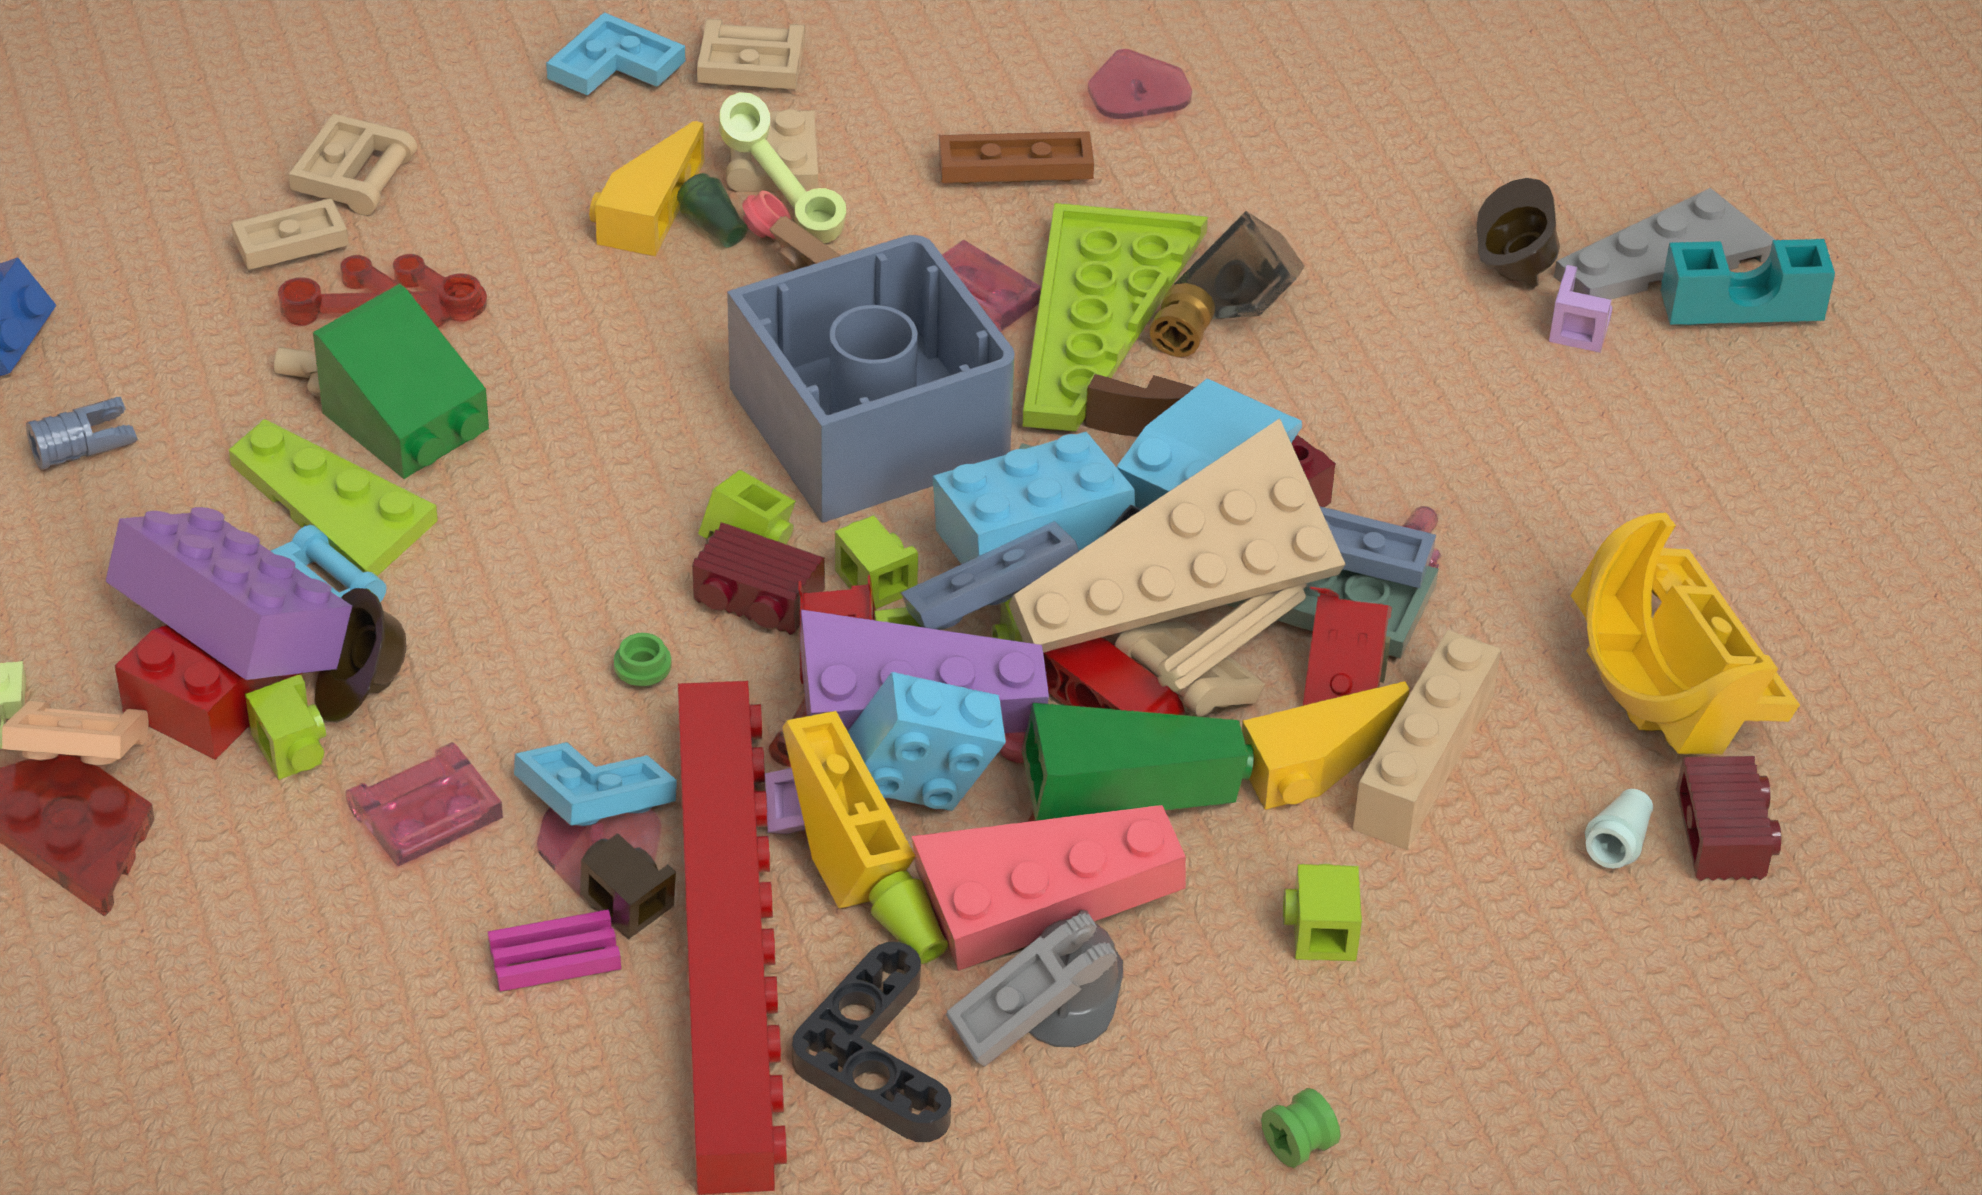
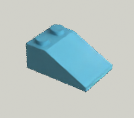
[1117,378,1302,511]

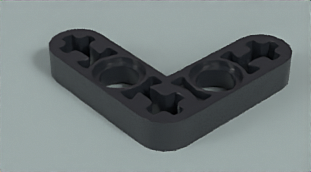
[792,942,951,1142]

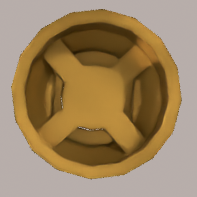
[1150,283,1215,357]

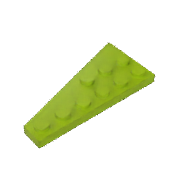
[1022,203,1208,431]

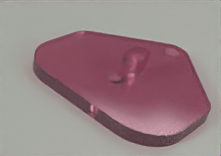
[1088,49,1192,119]
[537,807,661,898]

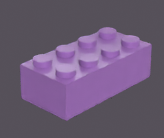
[105,507,352,680]

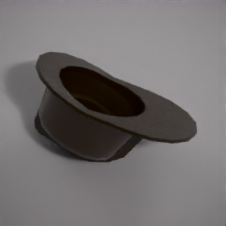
[1477,178,1560,287]
[314,588,407,723]

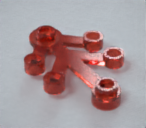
[278,254,487,328]

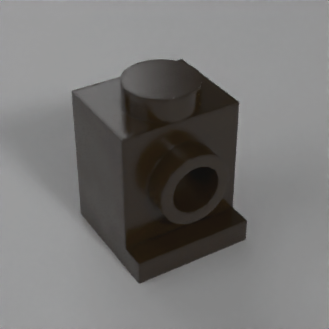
[580,833,676,940]

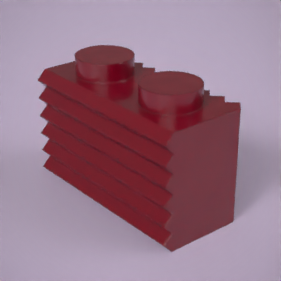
[692,522,825,635]
[1676,756,1781,881]

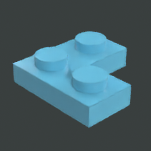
[546,12,686,96]
[514,742,677,826]

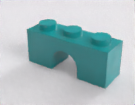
[1660,239,1835,325]

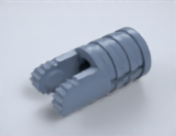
[26,397,138,470]

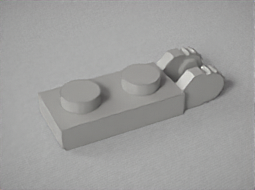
[946,913,1117,1066]

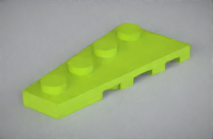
[229,419,438,576]

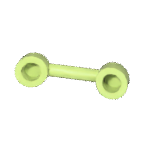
[719,92,846,244]

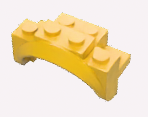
[1570,513,1800,755]

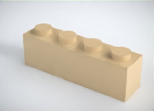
[1353,630,1501,850]

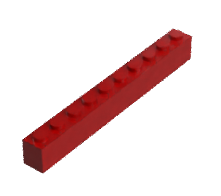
[678,681,787,1195]

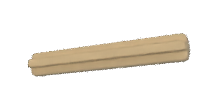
[1157,583,1307,692]

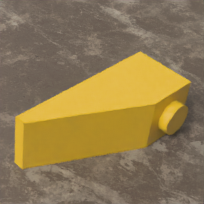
[589,121,705,257]
[1242,681,1410,810]
[782,711,916,908]

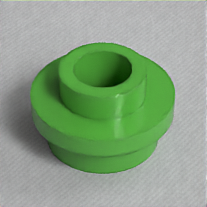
[614,633,672,686]

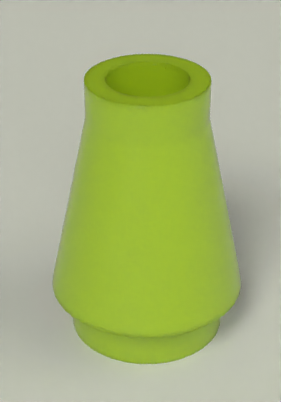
[869,871,948,964]

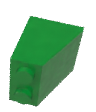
[313,283,489,479]

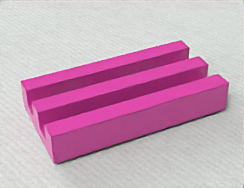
[488,909,621,992]

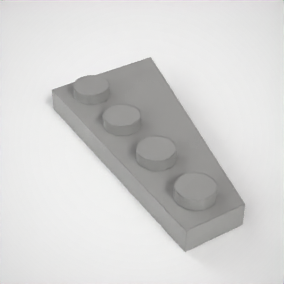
[1554,188,1775,300]

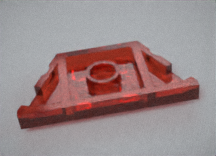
[0,754,155,916]

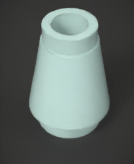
[1585,789,1653,869]

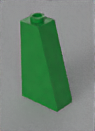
[1021,703,1254,821]

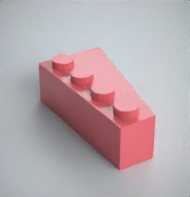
[912,805,1186,971]

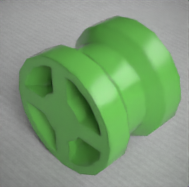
[1261,1088,1341,1168]

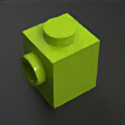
[1283,864,1362,961]

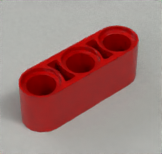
[1043,637,1185,715]

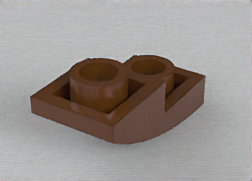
[1085,374,1195,437]

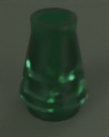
[677,173,748,247]

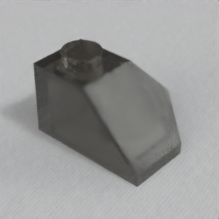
[1174,211,1305,319]

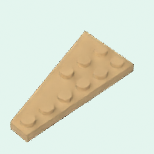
[1009,418,1346,652]

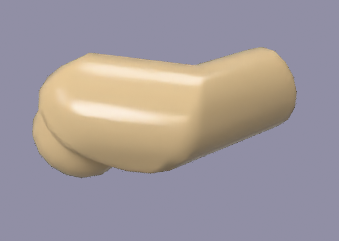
[274,347,320,397]

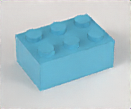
[933,432,1135,564]

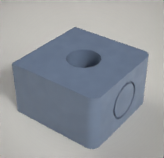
[727,235,1015,523]

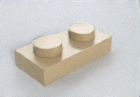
[231,198,349,270]

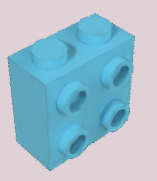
[848,672,1006,811]

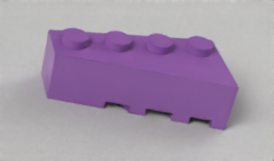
[800,610,1049,733]

